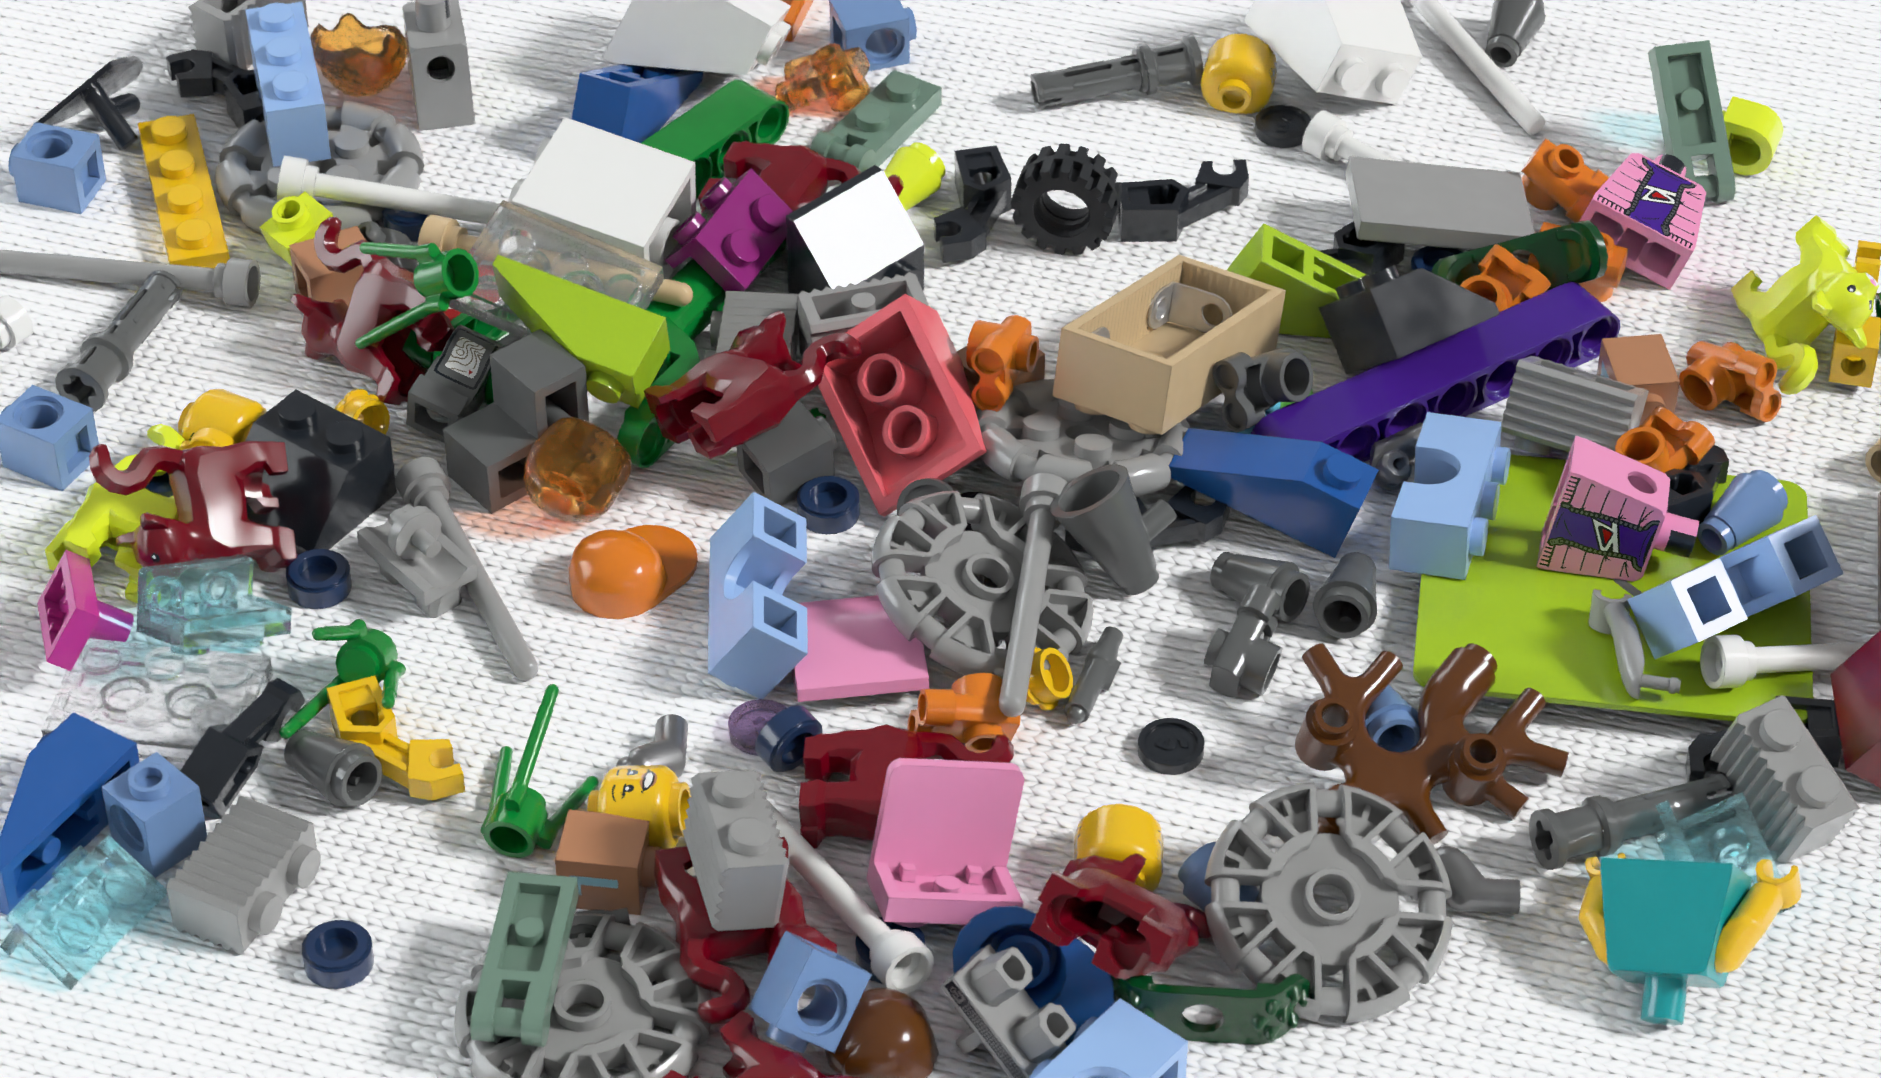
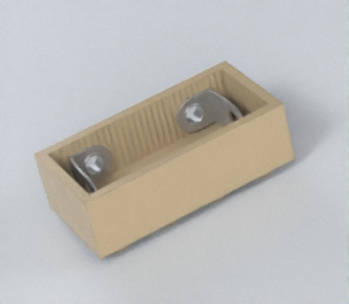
[1052,255,1286,435]

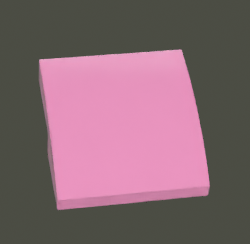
[791,595,930,702]

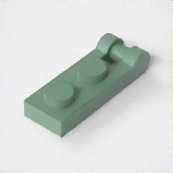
[1648,40,1736,203]
[810,70,942,173]
[470,871,579,1047]

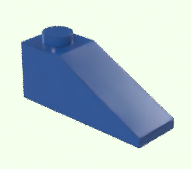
[571,64,703,143]
[1169,428,1379,558]
[0,712,140,917]

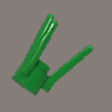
[355,242,479,349]
[279,619,406,739]
[480,684,599,858]

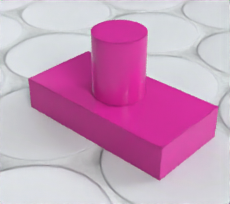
[37,550,134,671]

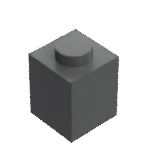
[736,400,838,506]

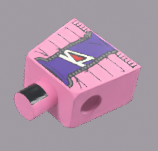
[1580,153,1706,290]
[1537,436,1699,582]

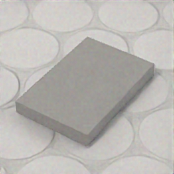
[1345,156,1535,255]

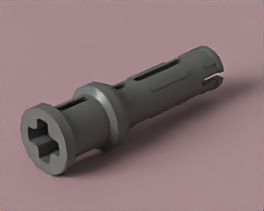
[1030,35,1204,110]
[55,270,183,412]
[1529,773,1735,870]

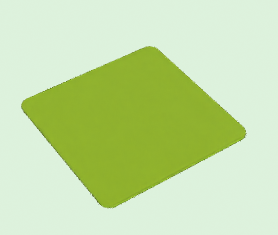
[1413,454,1813,724]

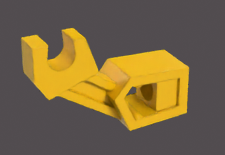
[1828,240,1881,388]
[326,675,465,801]

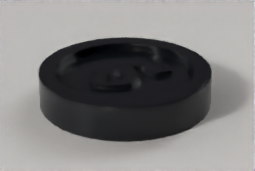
[1255,105,1311,148]
[1138,718,1205,775]

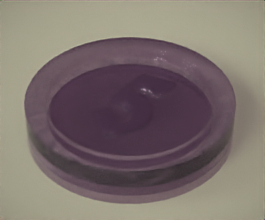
[728,699,787,756]

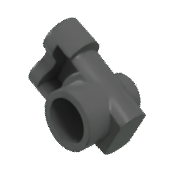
[1213,347,1314,432]
[1204,584,1283,697]

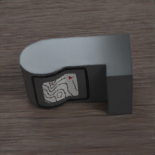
[406,325,506,443]

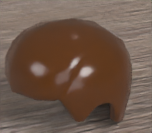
[824,988,939,1078]

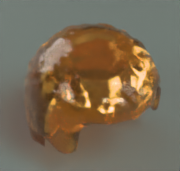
[310,13,407,97]
[523,417,632,523]

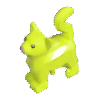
[1731,215,1879,395]
[45,424,185,608]

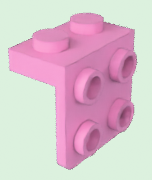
[866,758,1024,928]

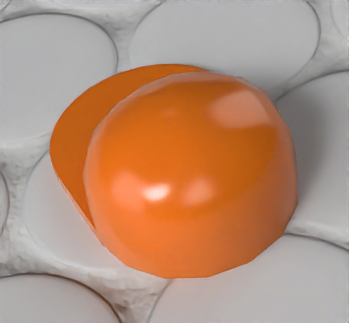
[569,525,698,619]

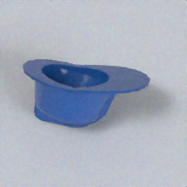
[952,906,1114,1047]

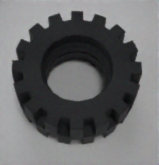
[1011,143,1123,255]

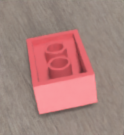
[818,294,987,517]

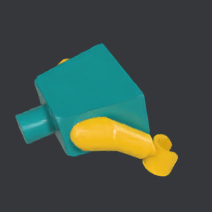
[1578,853,1802,1025]

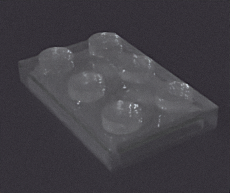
[449,200,665,338]
[41,638,273,763]

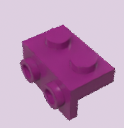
[665,169,793,292]

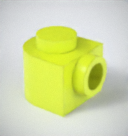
[1722,96,1783,175]
[260,191,334,266]

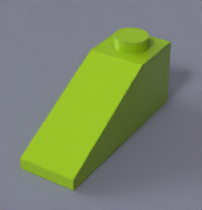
[1226,223,1366,338]
[492,254,670,408]

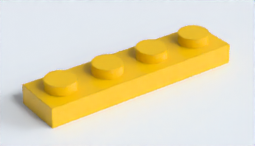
[137,114,230,268]

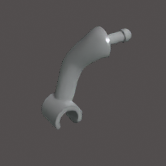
[1588,589,1681,700]

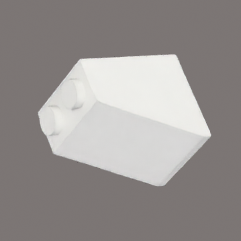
[602,0,792,75]
[1244,0,1422,105]
[508,117,696,307]

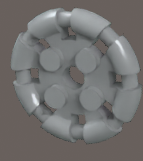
[215,101,424,233]
[976,379,1190,497]
[871,491,1094,675]
[1204,782,1453,1024]
[454,913,711,1078]

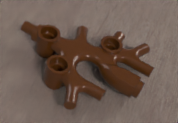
[1295,643,1569,845]

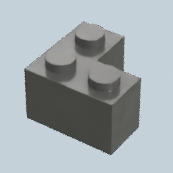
[443,329,592,514]

